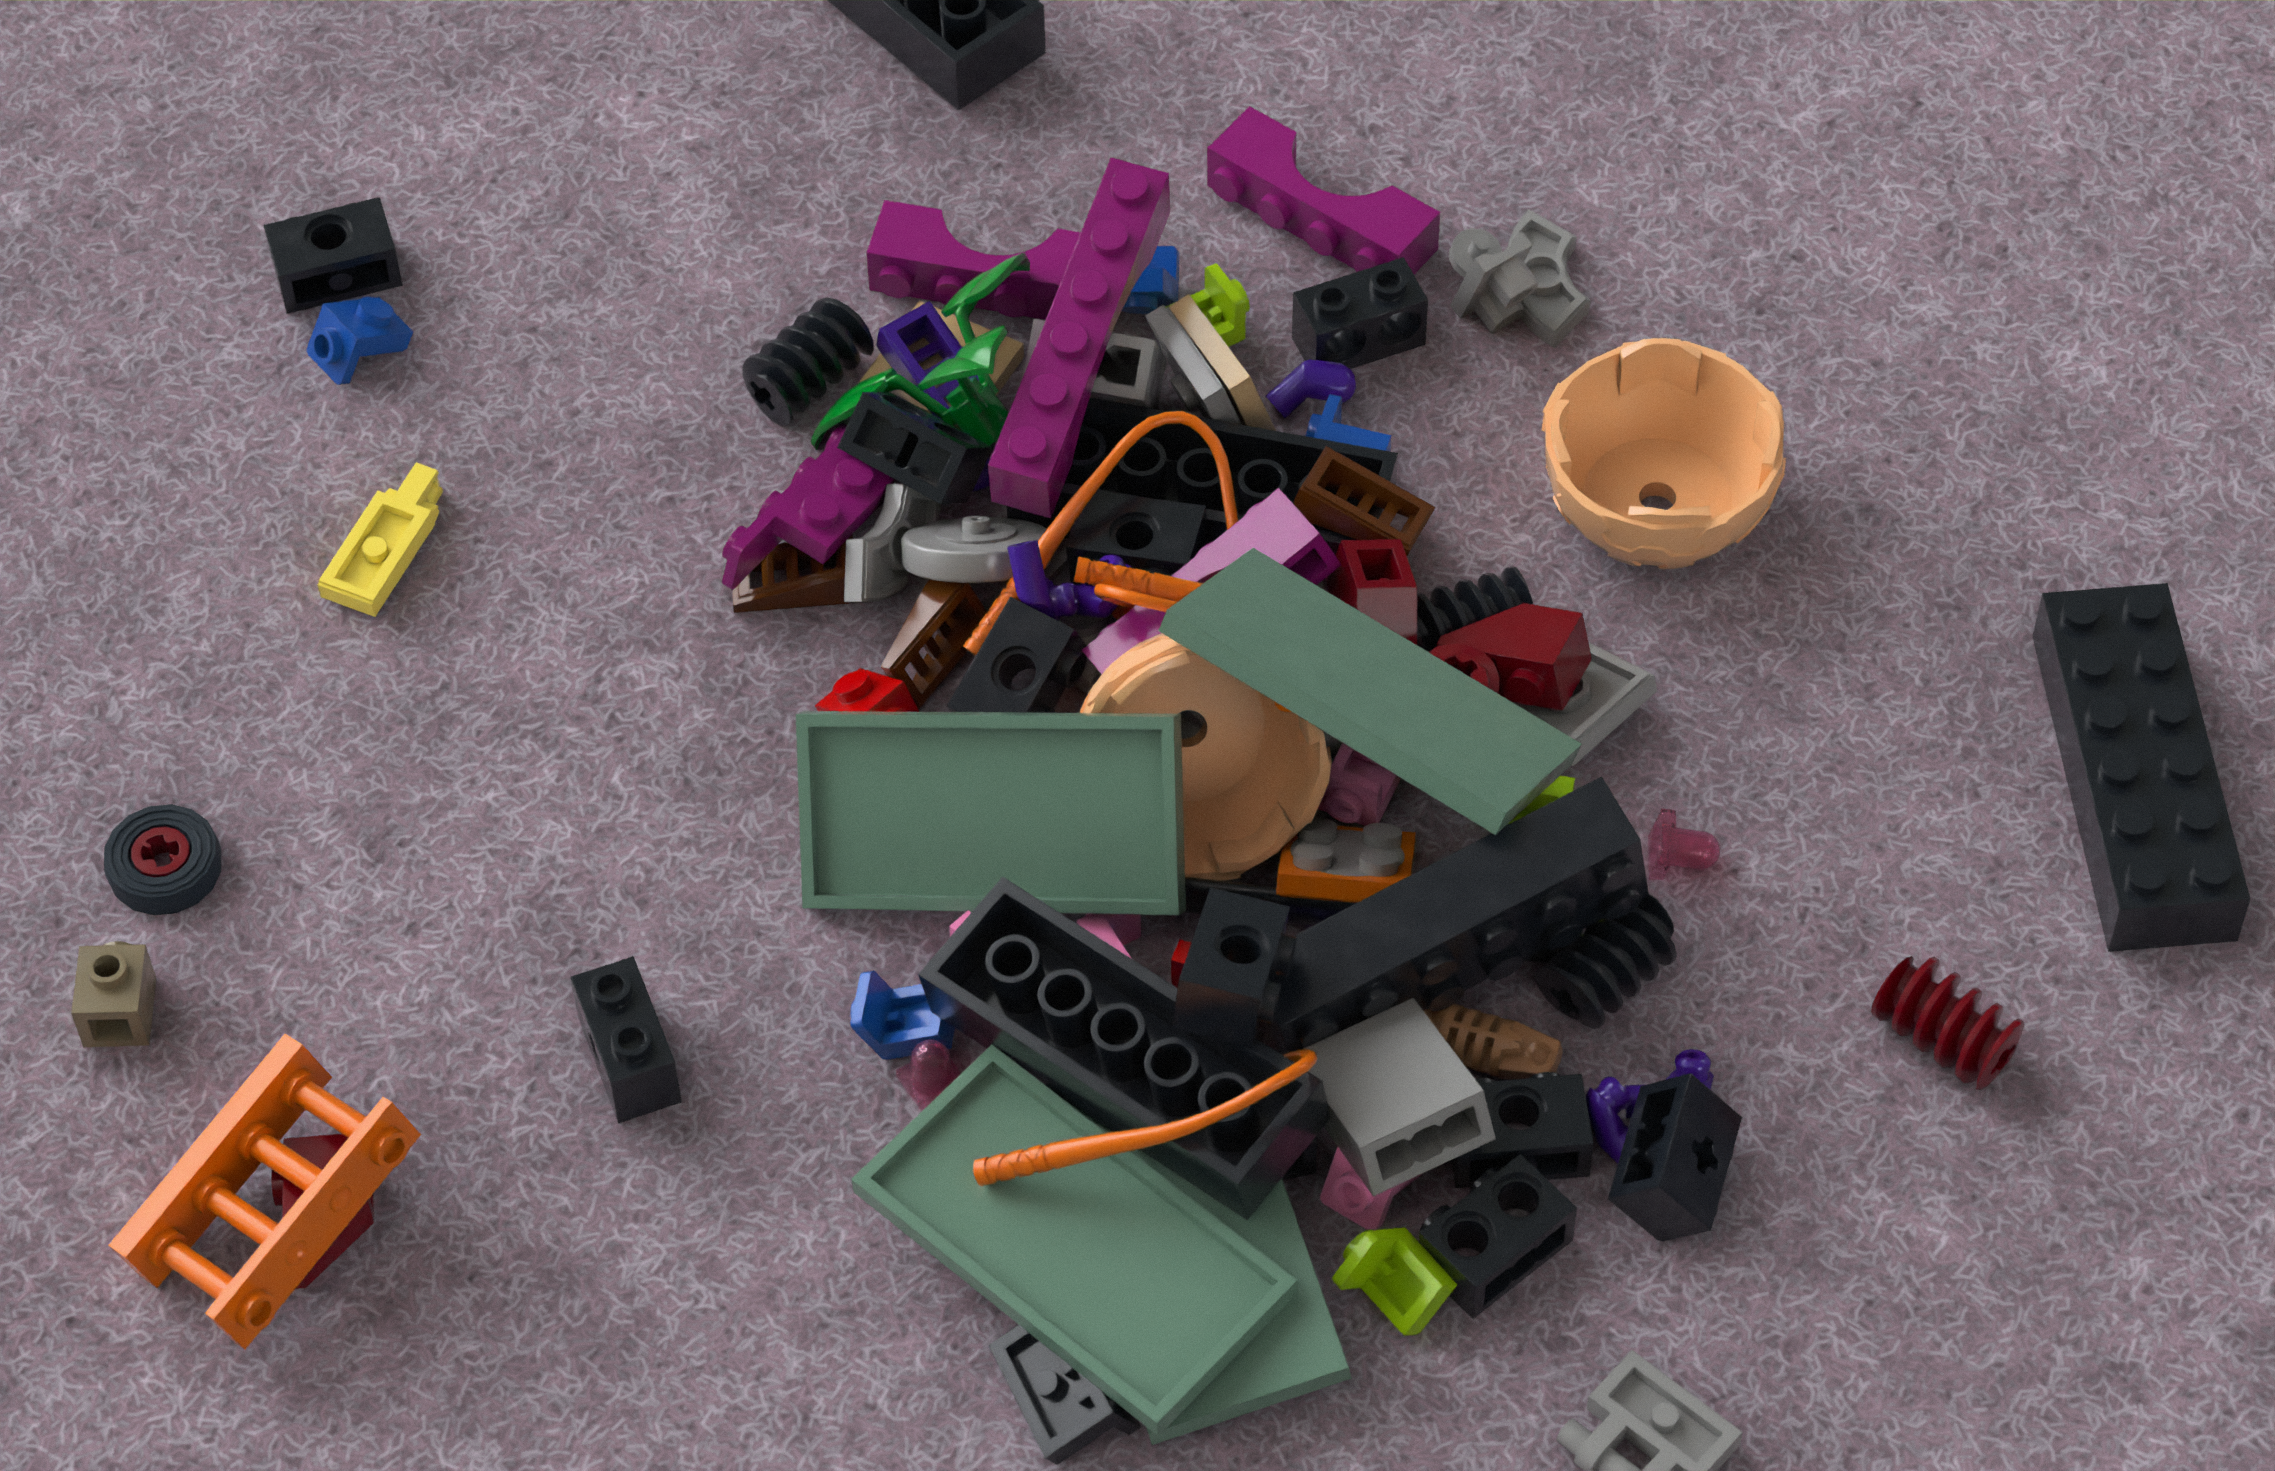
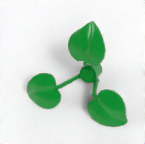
[811,253,1030,450]

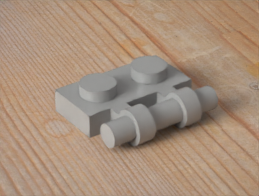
[1556,1350,1743,1471]

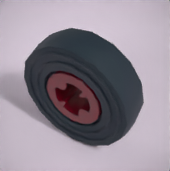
[104,804,221,915]

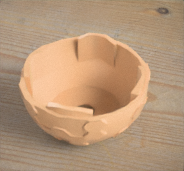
[1541,338,1786,569]
[1079,633,1332,881]

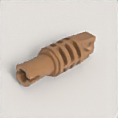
[1424,1004,1563,1080]

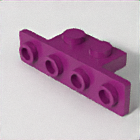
[722,423,895,590]

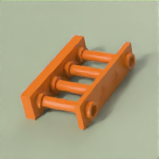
[108,1034,421,1350]

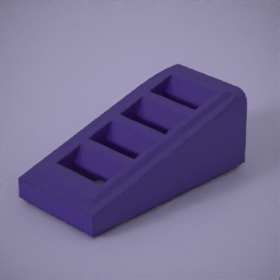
[876,301,979,420]

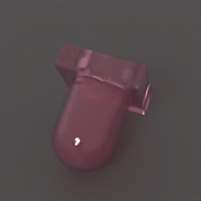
[1648,808,1720,880]
[896,1039,961,1112]

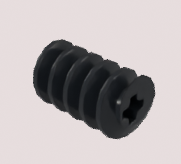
[742,297,874,426]
[1417,566,1533,652]
[1534,894,1677,1029]

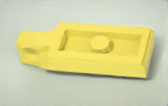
[318,462,443,617]

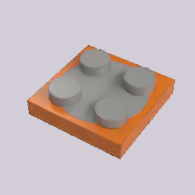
[1276,817,1416,903]

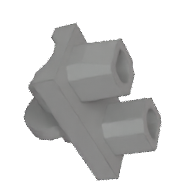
[1449,228,1539,334]

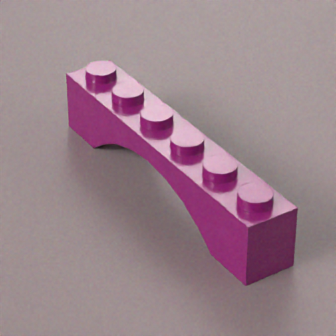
[988,157,1170,518]

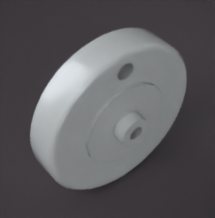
[901,516,1052,583]

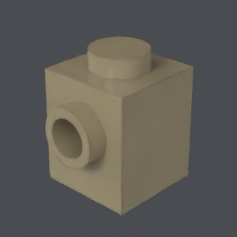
[71,941,157,1047]

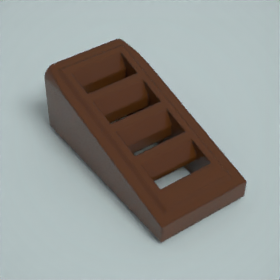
[1293,446,1436,556]
[732,534,858,613]
[881,579,987,710]

